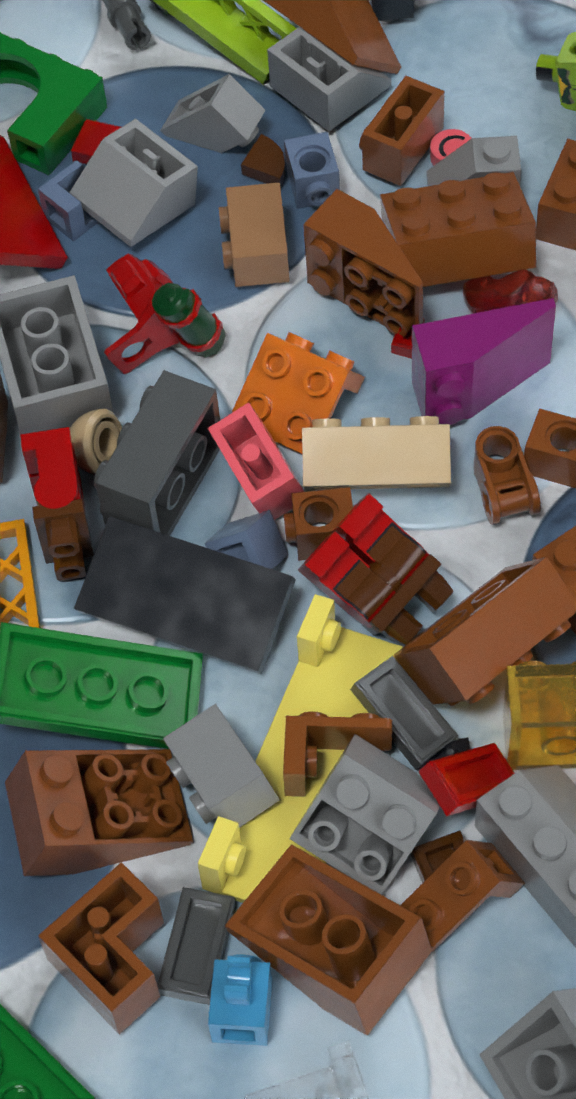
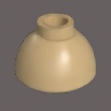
[70,409,122,475]

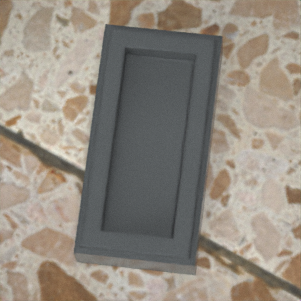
[350,656,458,770]
[157,887,236,1005]

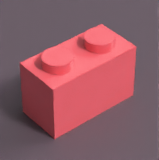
[208,402,305,520]

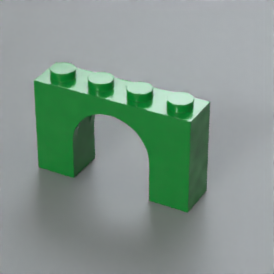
[0,33,107,176]

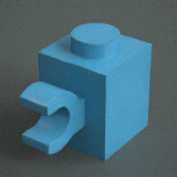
[208,954,273,1046]

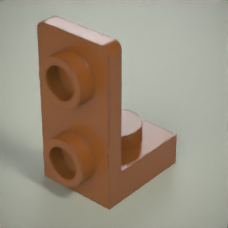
[283,712,392,797]
[401,840,525,953]

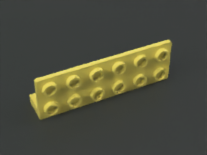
[197,594,403,903]

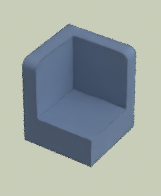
[38,160,98,242]
[205,510,288,569]

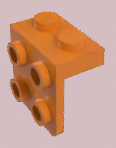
[232,332,365,454]

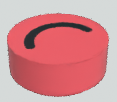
[430,129,472,165]

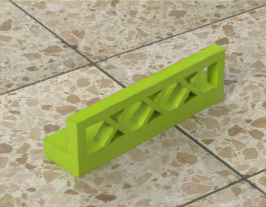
[153,0,297,84]

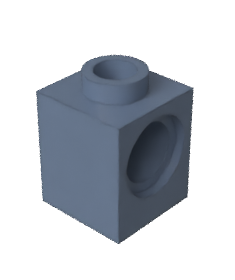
[284,132,340,209]

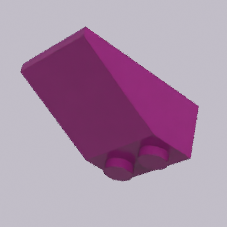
[412,298,556,425]

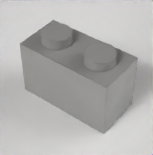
[163,703,280,828]

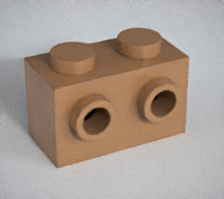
[219,182,290,287]

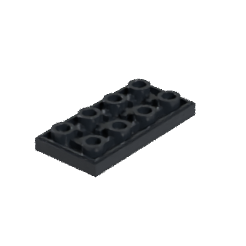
[74,516,296,674]

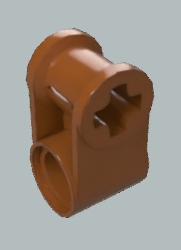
[473,426,541,525]

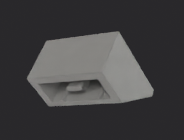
[267,27,391,132]
[70,118,198,247]
[290,734,440,895]

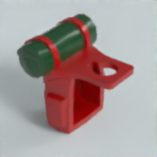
[104,253,226,374]

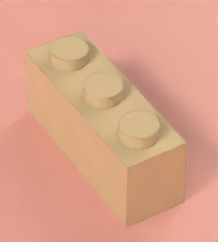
[302,416,451,491]

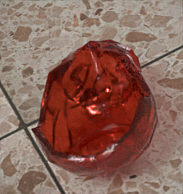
[463,269,558,313]

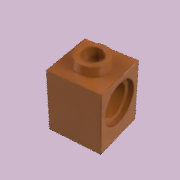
[524,408,576,488]
[284,487,353,561]

